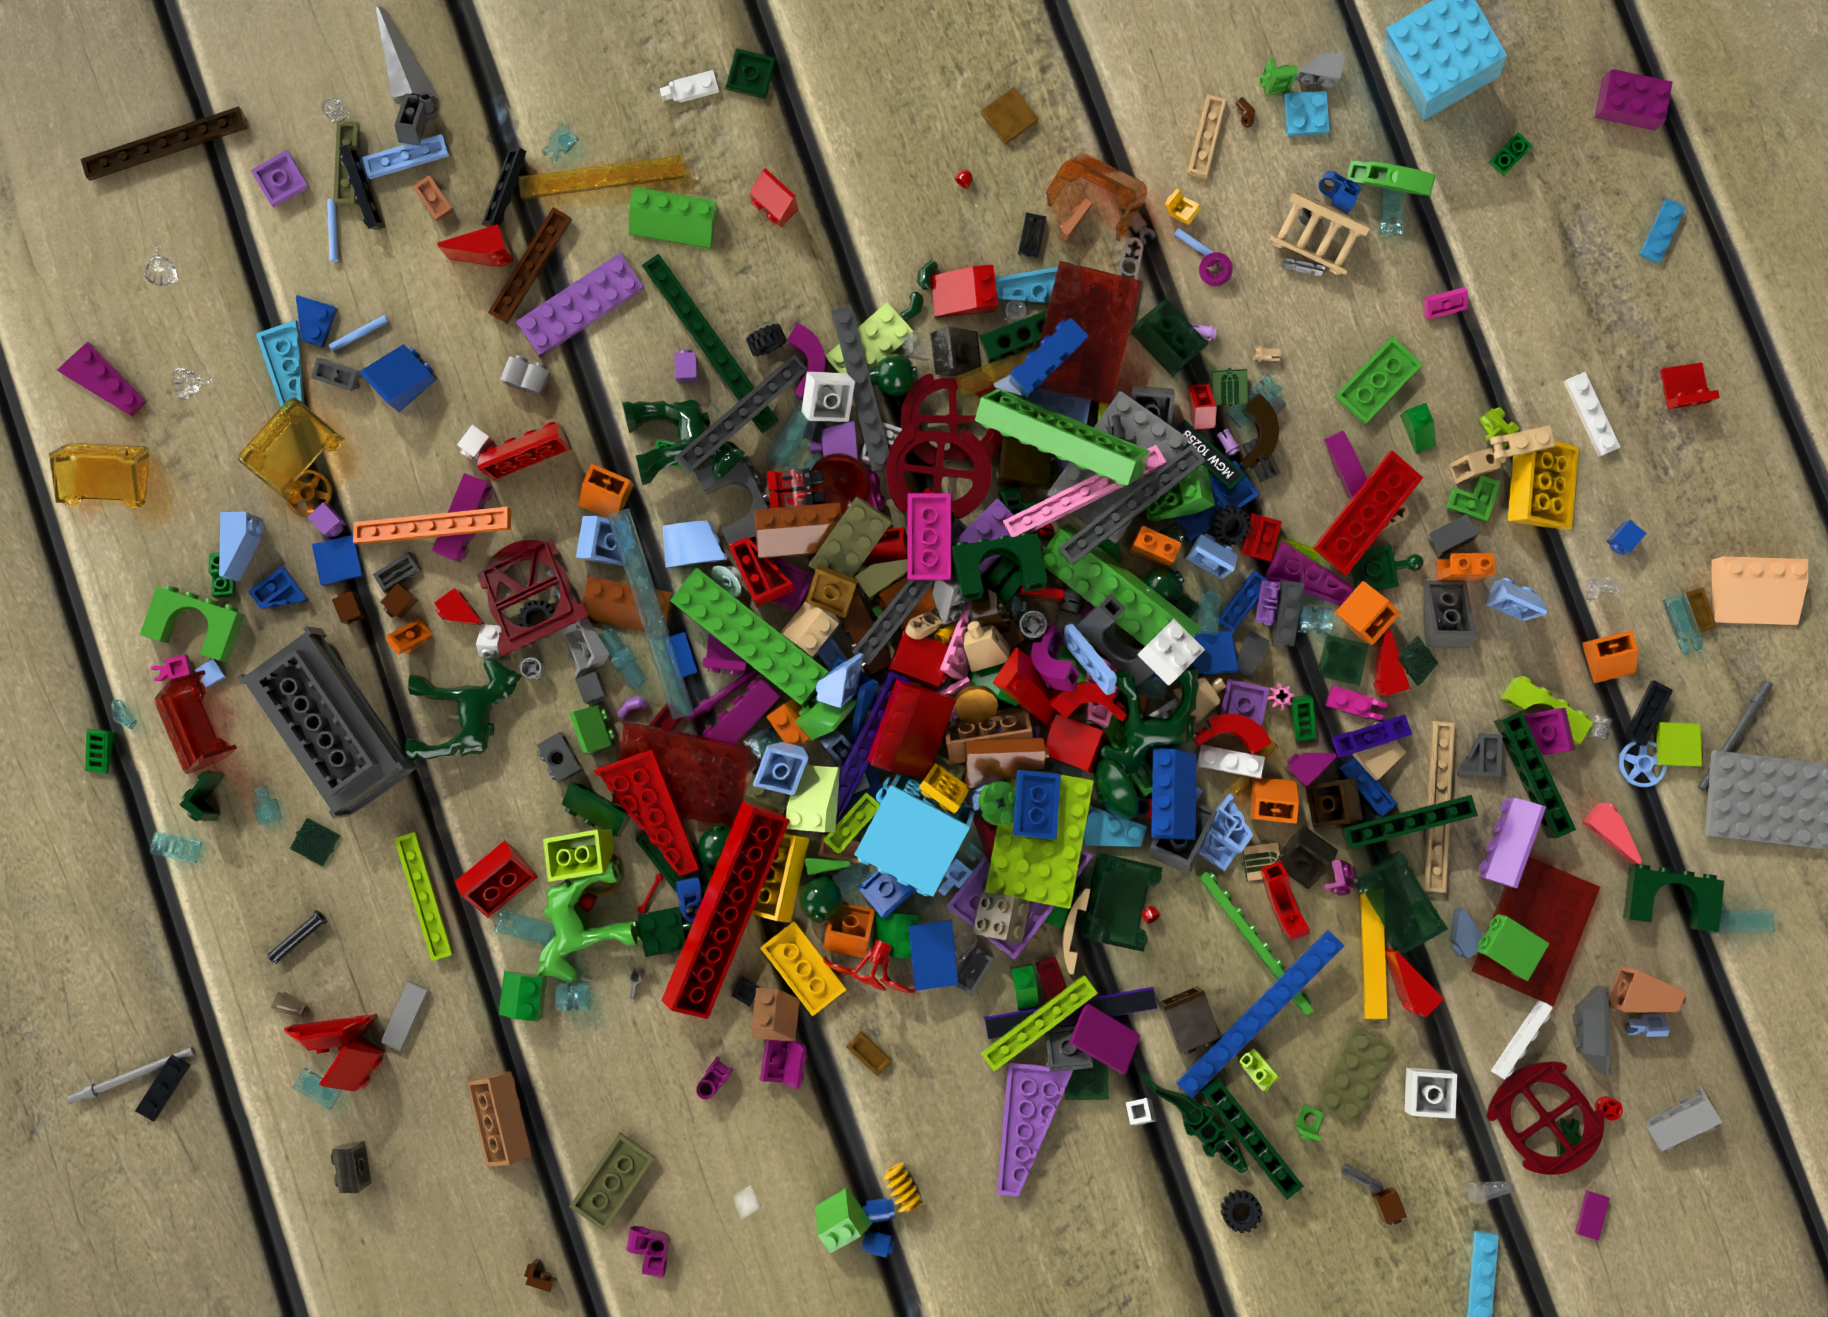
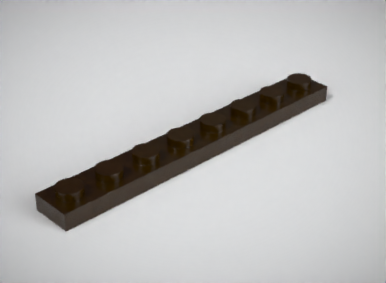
[80,106,248,181]

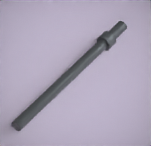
[1698,681,1773,791]

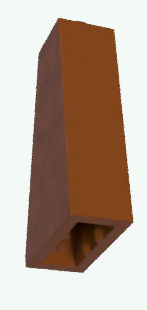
[965,738,1049,788]

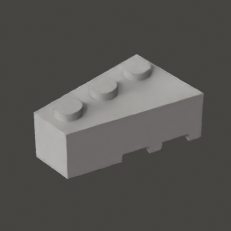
[1645,1086,1723,1151]

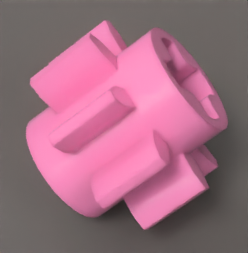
[1267,683,1295,710]

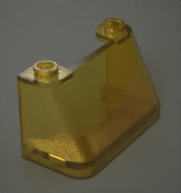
[238,398,345,501]
[49,443,149,509]

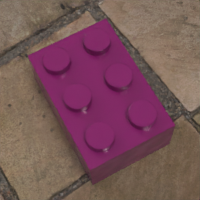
[1594,69,1673,131]

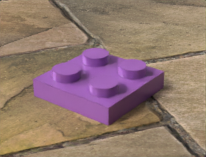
[251,150,310,208]
[1219,679,1270,727]

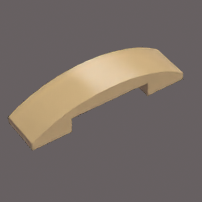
[1062,887,1090,975]

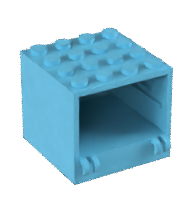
[1384,0,1507,121]
[854,773,975,897]

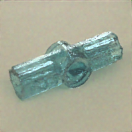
[599,627,648,690]

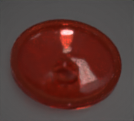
[811,453,871,515]

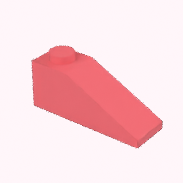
[1582,802,1642,864]

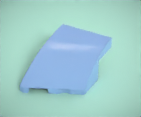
[662,521,728,568]
[1200,794,1253,872]

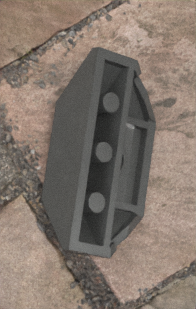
[1573,985,1611,1076]

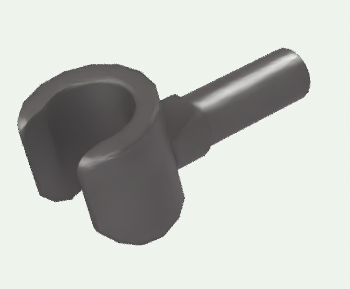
[629,967,645,999]

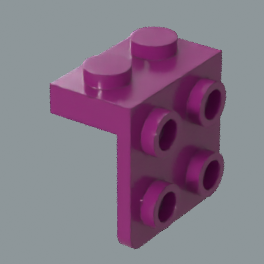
[702,633,748,675]
[760,1039,807,1089]

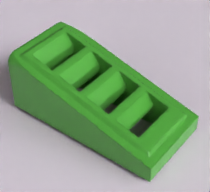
[805,858,851,876]

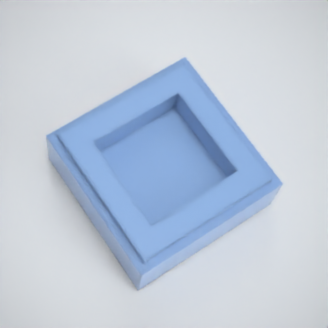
[195,659,227,688]

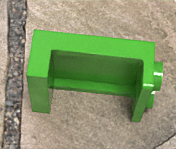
[1477,914,1549,981]

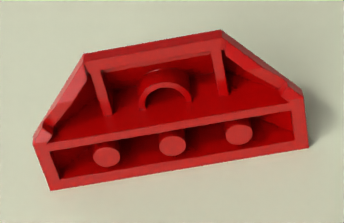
[284,1014,377,1054]

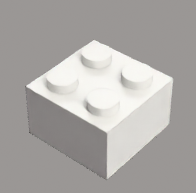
[802,372,855,422]
[1138,619,1205,686]
[1405,1068,1457,1119]

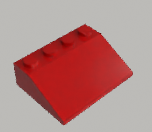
[477,422,572,481]
[867,679,956,778]

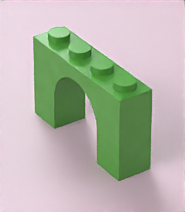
[140,585,245,662]

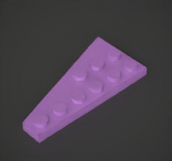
[997,1061,1073,1197]

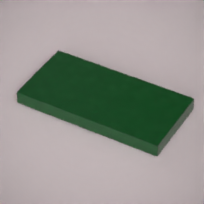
[635,832,714,895]

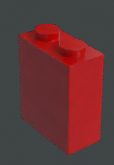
[888,629,949,690]
[1043,714,1108,774]

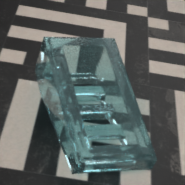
[150,832,203,863]

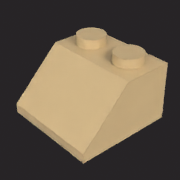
[781,601,840,659]

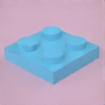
[1284,91,1330,136]

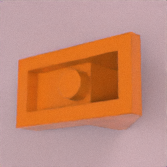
[385,618,433,655]

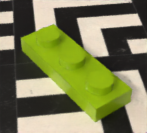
[823,792,880,855]

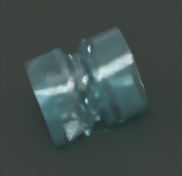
[1297,605,1333,634]
[555,982,591,1011]

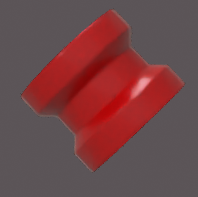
[1595,1096,1623,1121]

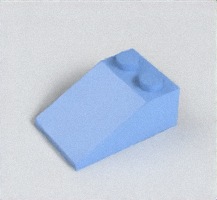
[219,512,264,581]
[1185,534,1238,580]
[1485,578,1547,621]

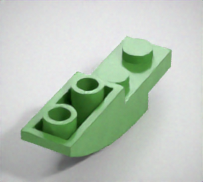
[1347,160,1436,196]

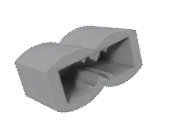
[500,355,551,397]

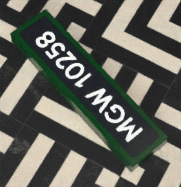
[1175,420,1245,491]

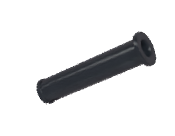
[267,910,328,964]

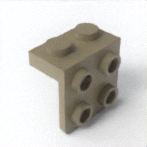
[973,892,1030,944]

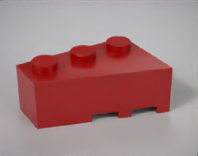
[728,537,795,608]

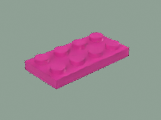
[908,493,951,580]

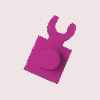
[151,654,193,682]

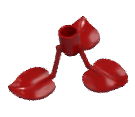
[823,940,917,994]

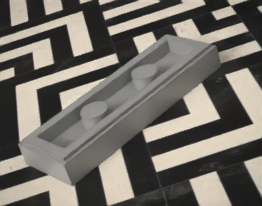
[381,981,429,1050]

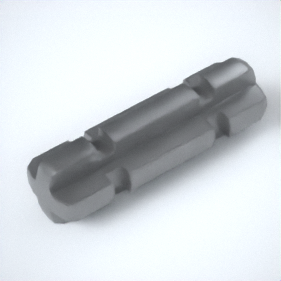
[1283,256,1325,276]
[1341,1163,1383,1193]

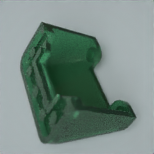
[1354,850,1448,955]
[1080,853,1163,952]

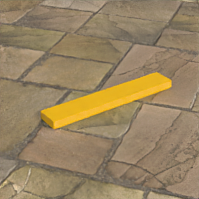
[1360,888,1387,1019]

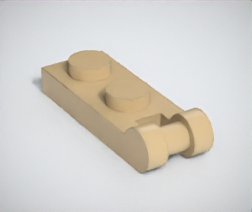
[1490,425,1555,460]

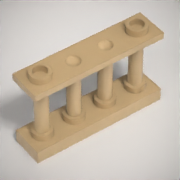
[1270,190,1370,275]

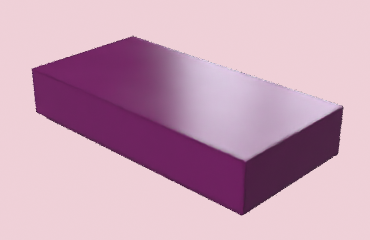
[1575,1190,1610,1240]

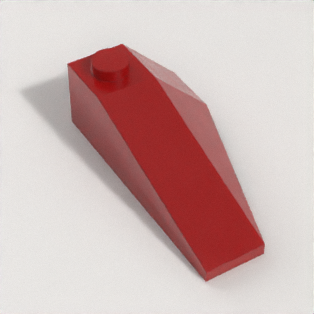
[992,648,1060,729]

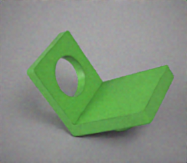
[1294,1105,1324,1142]

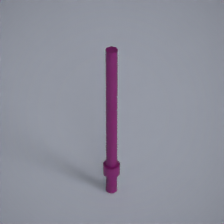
[687,668,760,721]

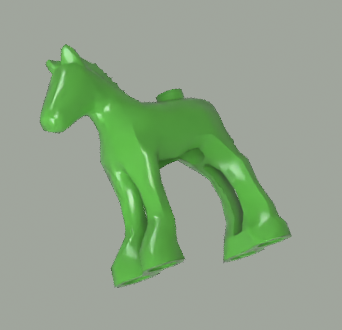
[537,859,642,982]

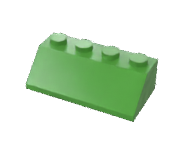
[629,187,718,249]

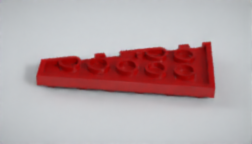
[593,748,701,876]

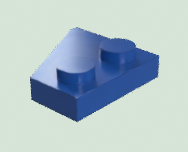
[296,295,337,348]
[248,566,309,609]

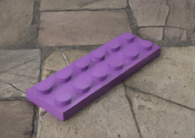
[516,253,644,357]

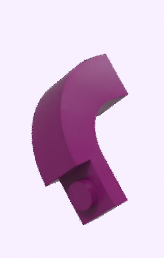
[787,322,826,401]
[1031,626,1080,692]

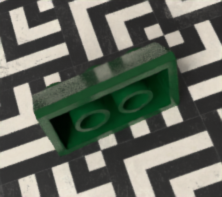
[561,782,631,837]

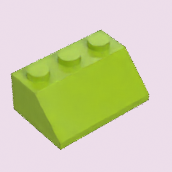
[543,829,614,882]

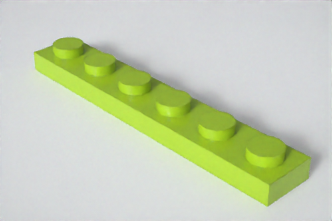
[394,832,454,962]
[981,975,1098,1071]

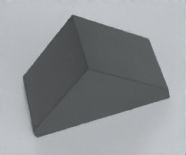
[1236,631,1269,678]

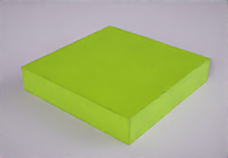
[1656,722,1702,767]

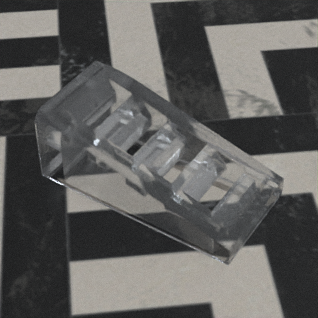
[1462,1181,1515,1204]

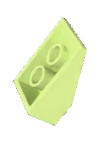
[786,765,840,832]

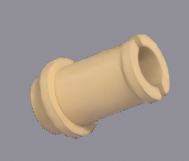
[1253,346,1281,363]

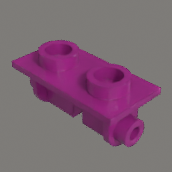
[857,470,886,512]

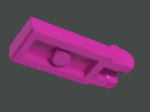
[1325,685,1389,722]

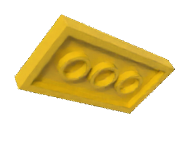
[919,763,970,814]
[760,921,847,1016]

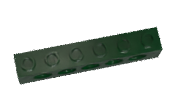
[980,291,1107,363]
[1494,711,1576,838]
[1341,795,1478,849]
[1200,1077,1304,1200]

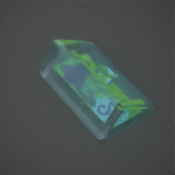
[743,725,779,759]

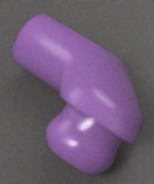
[617,696,648,720]

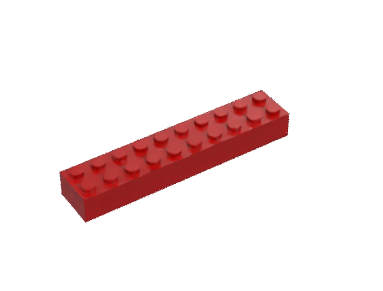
[661,801,790,1019]

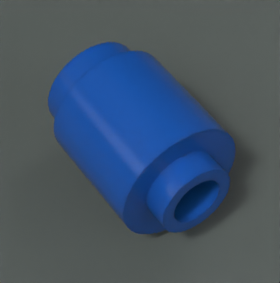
[863,1198,895,1223]
[861,1231,894,1258]

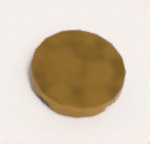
[955,685,998,723]

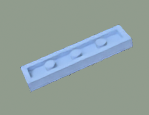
[362,134,450,179]
[1062,624,1117,695]

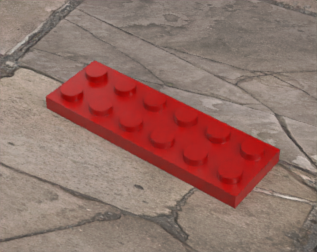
[1312,450,1423,575]

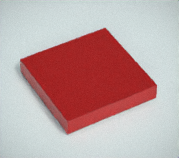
[1018,585,1064,603]

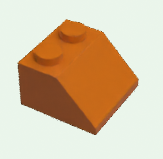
[766,699,811,746]
[823,903,875,958]

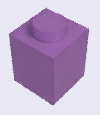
[674,350,699,383]
[308,503,346,538]

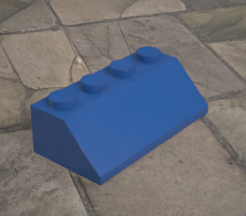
[1151,749,1197,840]

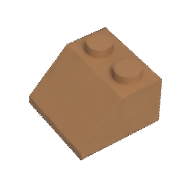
[751,988,800,1042]

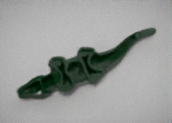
[1141,1072,1248,1173]

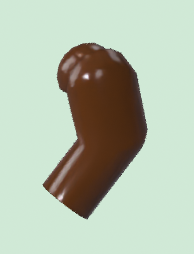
[1235,97,1255,128]

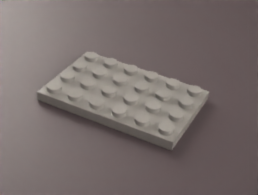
[1046,391,1189,544]
[1705,750,1828,850]

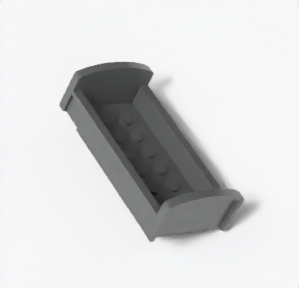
[237,626,417,819]

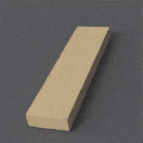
[1186,94,1227,179]

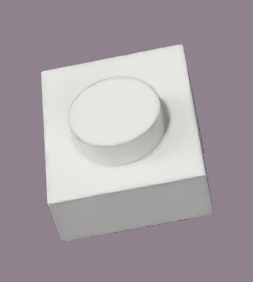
[476,624,503,659]

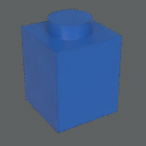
[1606,520,1647,555]

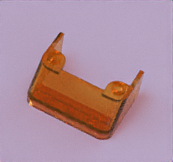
[1046,153,1147,242]

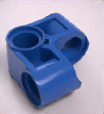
[1319,171,1361,214]
[675,878,704,922]

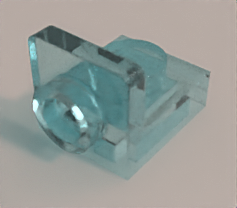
[790,452,824,471]

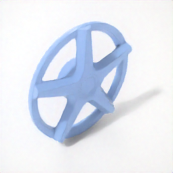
[1619,740,1667,787]

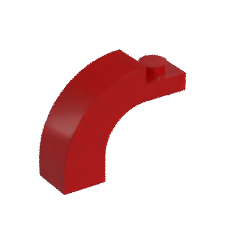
[1048,681,1127,721]
[1192,714,1272,754]
[1260,861,1310,941]

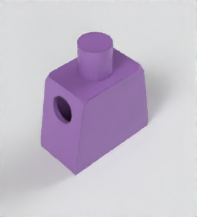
[810,421,859,465]

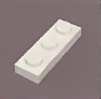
[1197,745,1265,779]

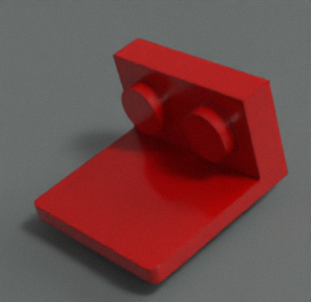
[1660,362,1720,410]

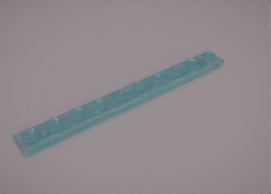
[607,508,694,720]

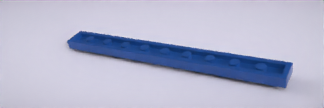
[1176,930,1345,1098]

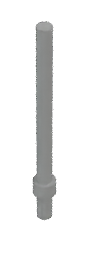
[68,1047,195,1104]

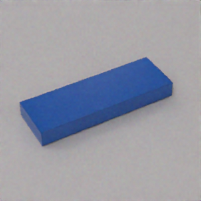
[1216,570,1268,633]
[850,679,878,743]
[1339,756,1398,818]

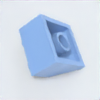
[576,516,632,566]
[816,653,864,708]
[753,742,808,796]

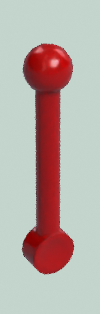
[637,873,664,914]

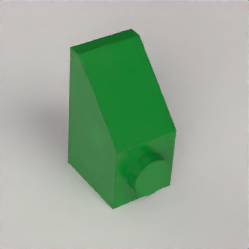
[1400,403,1436,454]
[1010,963,1039,1010]

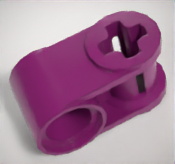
[696,1056,734,1100]

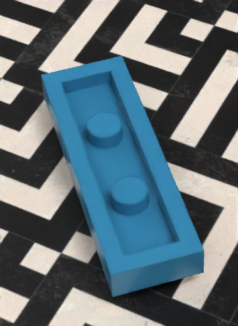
[1639,198,1686,264]

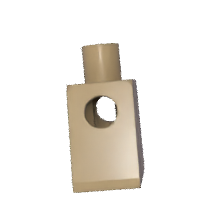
[1449,447,1506,484]
[964,621,1011,672]
[1171,677,1226,725]

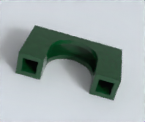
[951,532,1048,602]
[1623,864,1724,933]

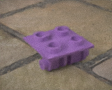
[1255,580,1281,625]

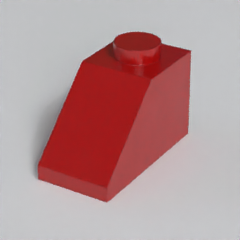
[1188,384,1217,430]
[434,588,484,626]

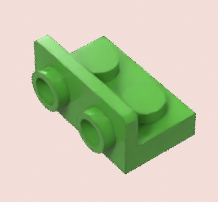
[1260,58,1298,96]

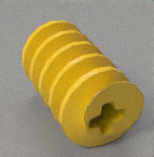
[881,1162,924,1213]

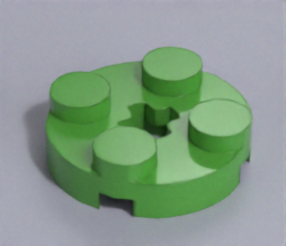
[978,781,1015,825]

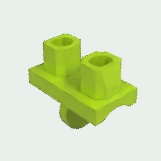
[1478,407,1520,448]
[1239,1048,1280,1092]

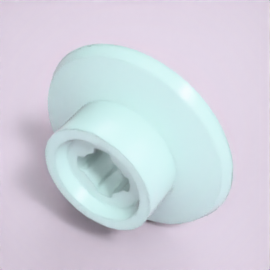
[711,566,742,597]

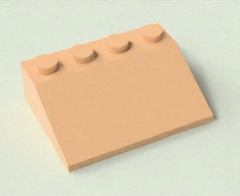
[1712,557,1808,625]

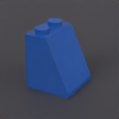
[359,344,437,412]

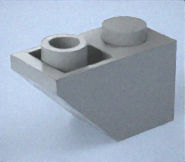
[1295,52,1345,88]
[932,572,965,625]

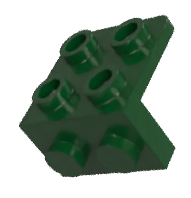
[179,770,225,822]

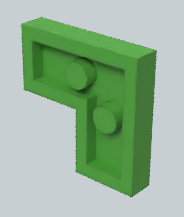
[1445,475,1501,522]

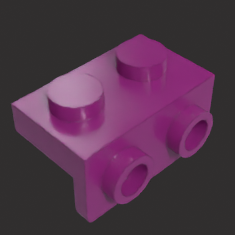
[1324,859,1357,896]

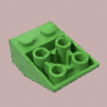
[1145,465,1215,522]

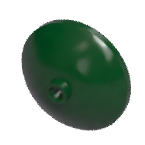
[1094,759,1139,820]

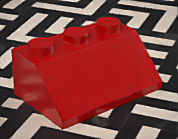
[455,840,538,918]

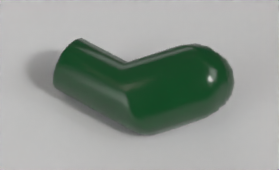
[917,259,938,290]
[900,292,924,322]

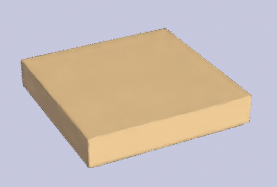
[1352,721,1406,781]

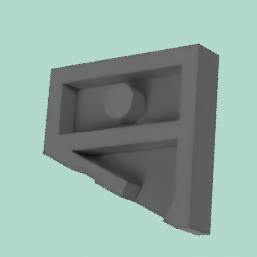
[1457,733,1502,777]

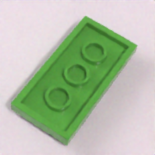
[1334,336,1423,425]

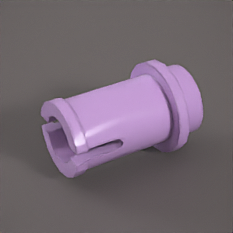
[1190,324,1217,341]
[1217,429,1241,457]

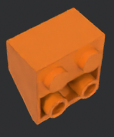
[578,463,634,521]
[1335,581,1401,645]
[1582,630,1638,683]
[1249,777,1299,824]

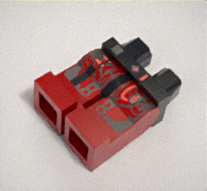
[767,468,826,508]

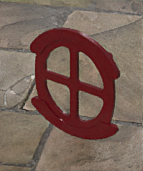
[901,373,1003,465]
[886,423,991,519]
[1486,1061,1604,1175]

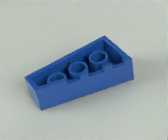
[1009,318,1089,399]

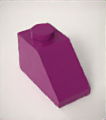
[1285,753,1337,786]

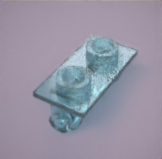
[1197,590,1222,636]

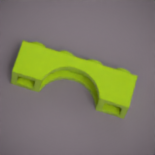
[1500,676,1594,745]

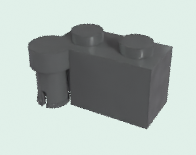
[394,92,438,146]

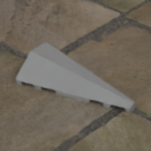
[376,7,438,104]
[547,569,609,679]

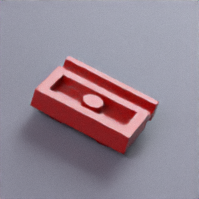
[1240,513,1282,563]

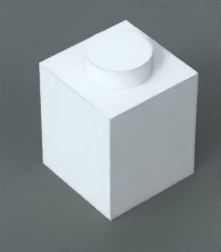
[457,425,494,460]
[1126,1098,1156,1126]

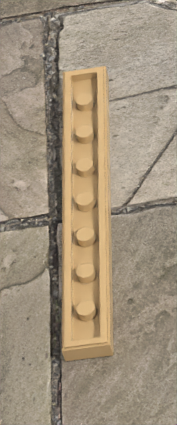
[1423,721,1455,893]

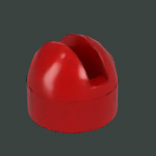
[955,170,973,189]
[1037,523,1054,540]
[579,893,598,912]
[1141,905,1161,924]

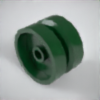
[983,556,1022,605]

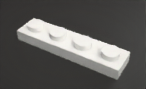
[1563,372,1620,457]
[1491,1001,1552,1080]

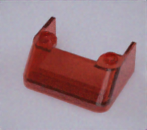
[155,670,237,774]

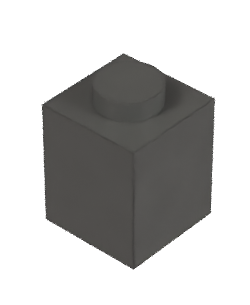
[575,672,608,706]

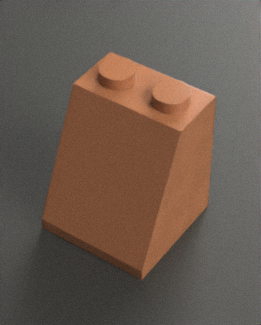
[1608,966,1687,1012]

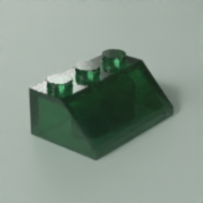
[1130,299,1209,377]

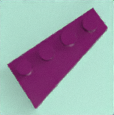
[57,342,147,416]
[1265,540,1353,606]

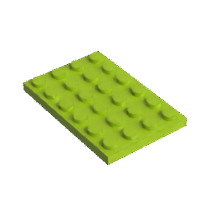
[985,770,1094,909]

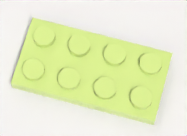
[825,302,915,374]

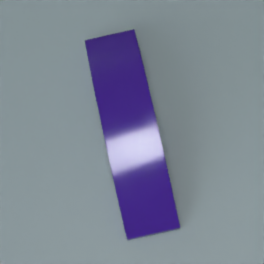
[1331,714,1412,758]

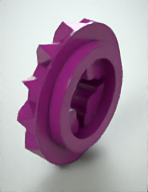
[1199,252,1233,286]

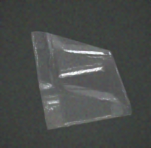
[732,1186,762,1219]

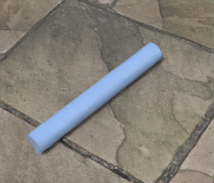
[327,199,338,262]
[1174,228,1219,265]
[329,315,389,352]

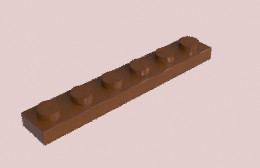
[488,207,572,325]

